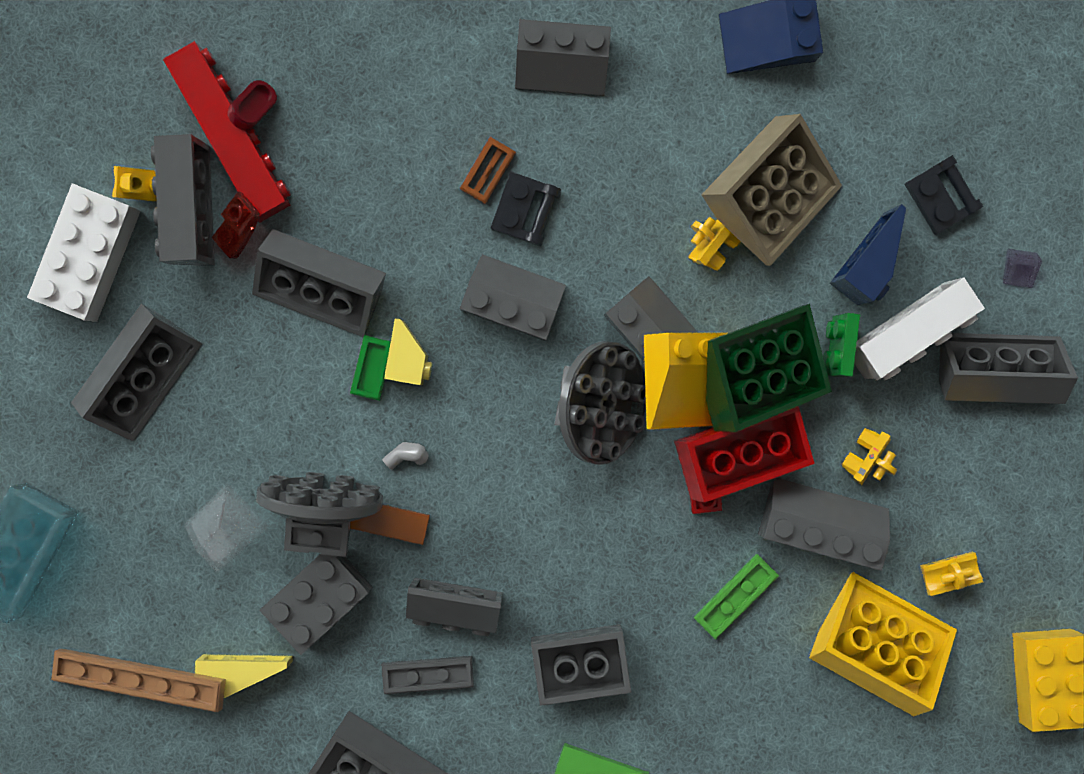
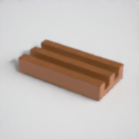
[460,137,516,205]

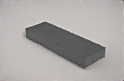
[381,655,474,694]

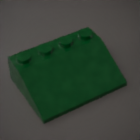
[706,304,832,432]

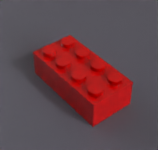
[674,406,815,503]

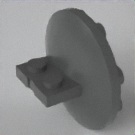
[554,341,646,465]
[256,472,383,557]

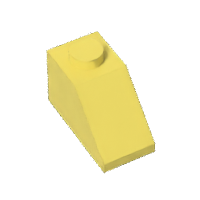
[384,319,432,385]

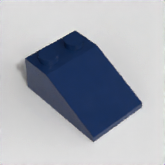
[719,0,823,74]
[829,204,906,305]

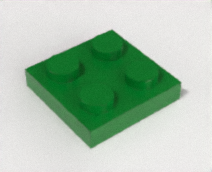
[823,313,860,377]

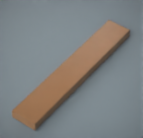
[51,649,226,712]

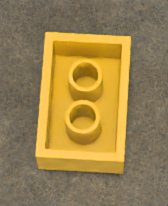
[1012,629,1084,732]

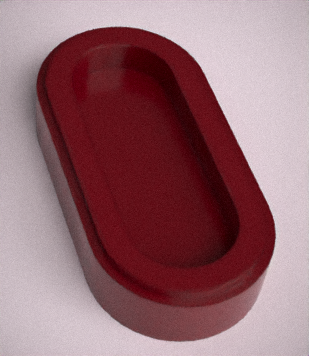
[228,80,277,130]

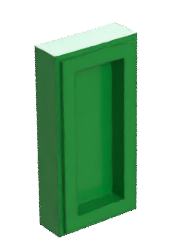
[350,335,391,401]

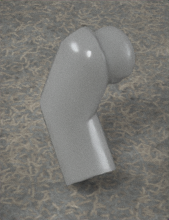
[382,442,429,470]

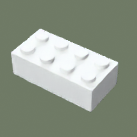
[27,183,140,322]
[854,278,985,380]

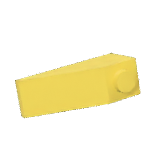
[195,654,293,698]

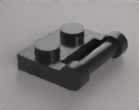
[904,155,984,235]
[491,171,561,247]

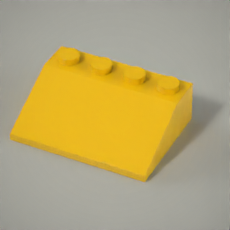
[644,333,727,430]
[809,572,957,716]

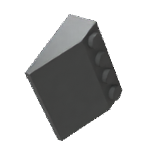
[308,711,448,774]

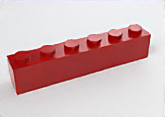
[163,41,291,223]

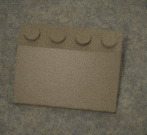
[702,114,842,266]

